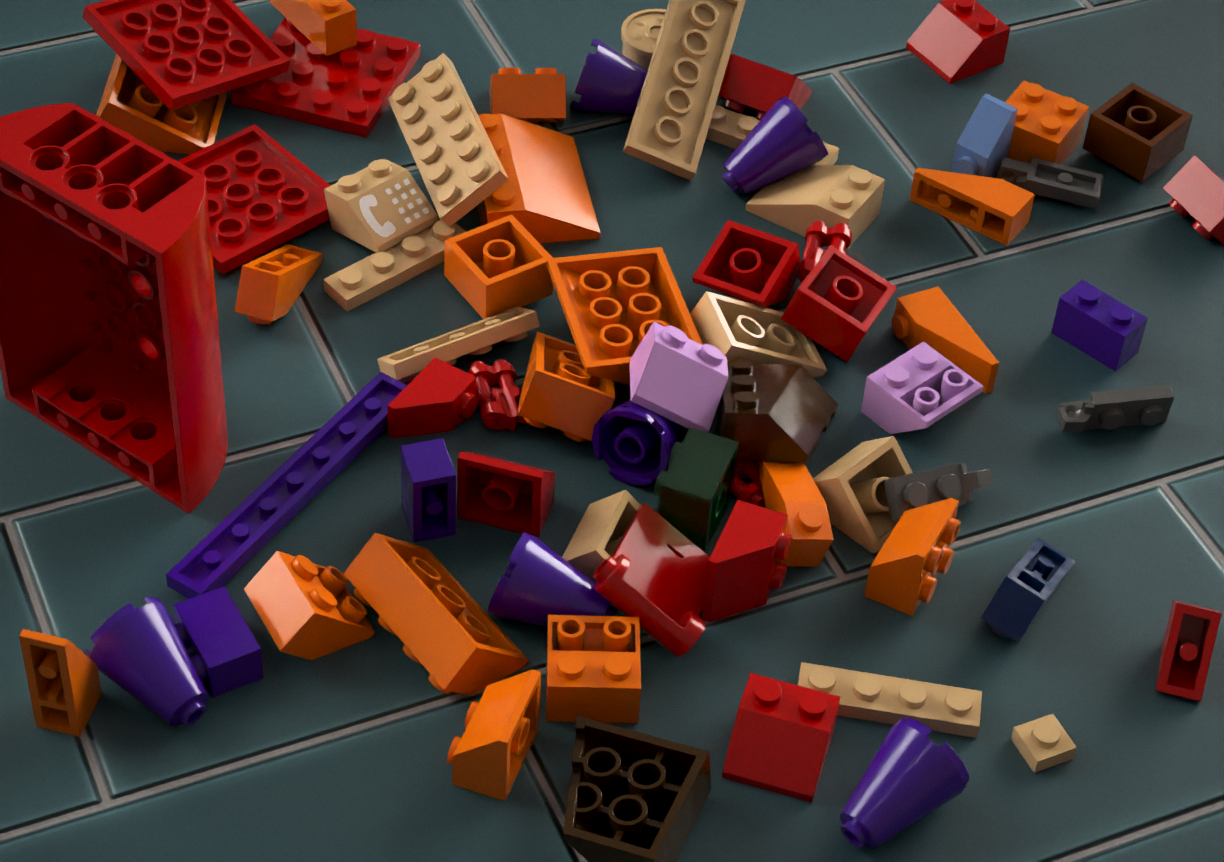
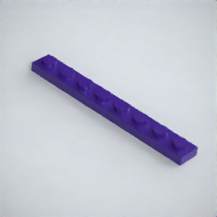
[166,372,407,599]

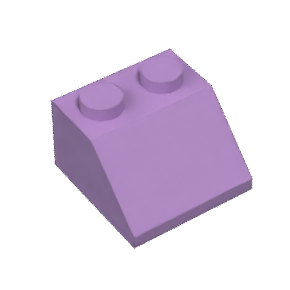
[629,322,729,436]

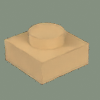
[1010,714,1077,773]

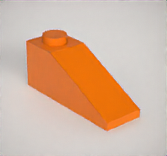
[270,0,357,56]
[909,168,1035,246]
[235,244,324,324]
[891,286,999,394]
[757,461,834,567]
[19,629,102,737]

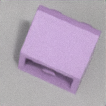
[861,341,983,434]

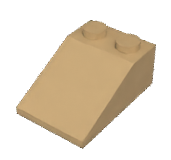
[745,165,885,247]
[690,291,827,377]

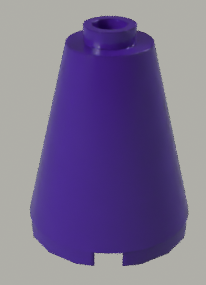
[570,38,648,116]
[721,96,828,195]
[592,400,685,486]
[487,532,618,627]
[84,596,208,726]
[840,718,969,849]

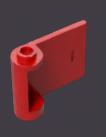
[593,503,710,657]

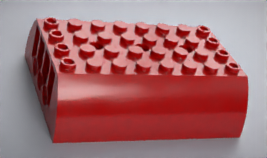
[0,103,228,514]

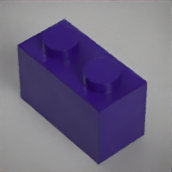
[1051,279,1148,372]
[400,438,456,542]
[173,586,264,698]

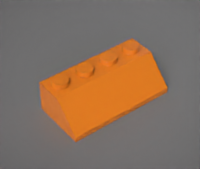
[344,533,529,696]

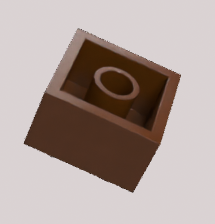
[1083,83,1193,182]

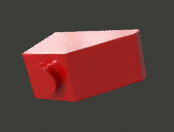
[387,358,479,438]
[1155,600,1222,701]

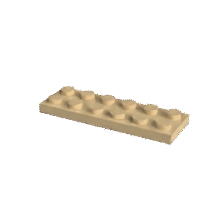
[623,0,746,180]
[388,53,509,227]

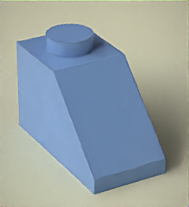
[951,93,1018,178]

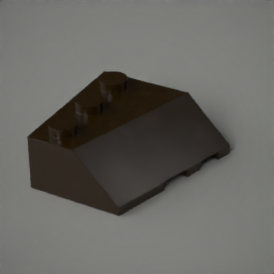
[716,358,838,463]
[563,715,711,862]

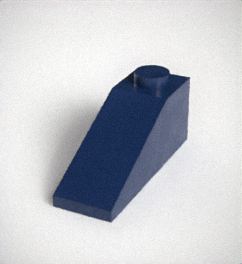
[981,538,1075,643]

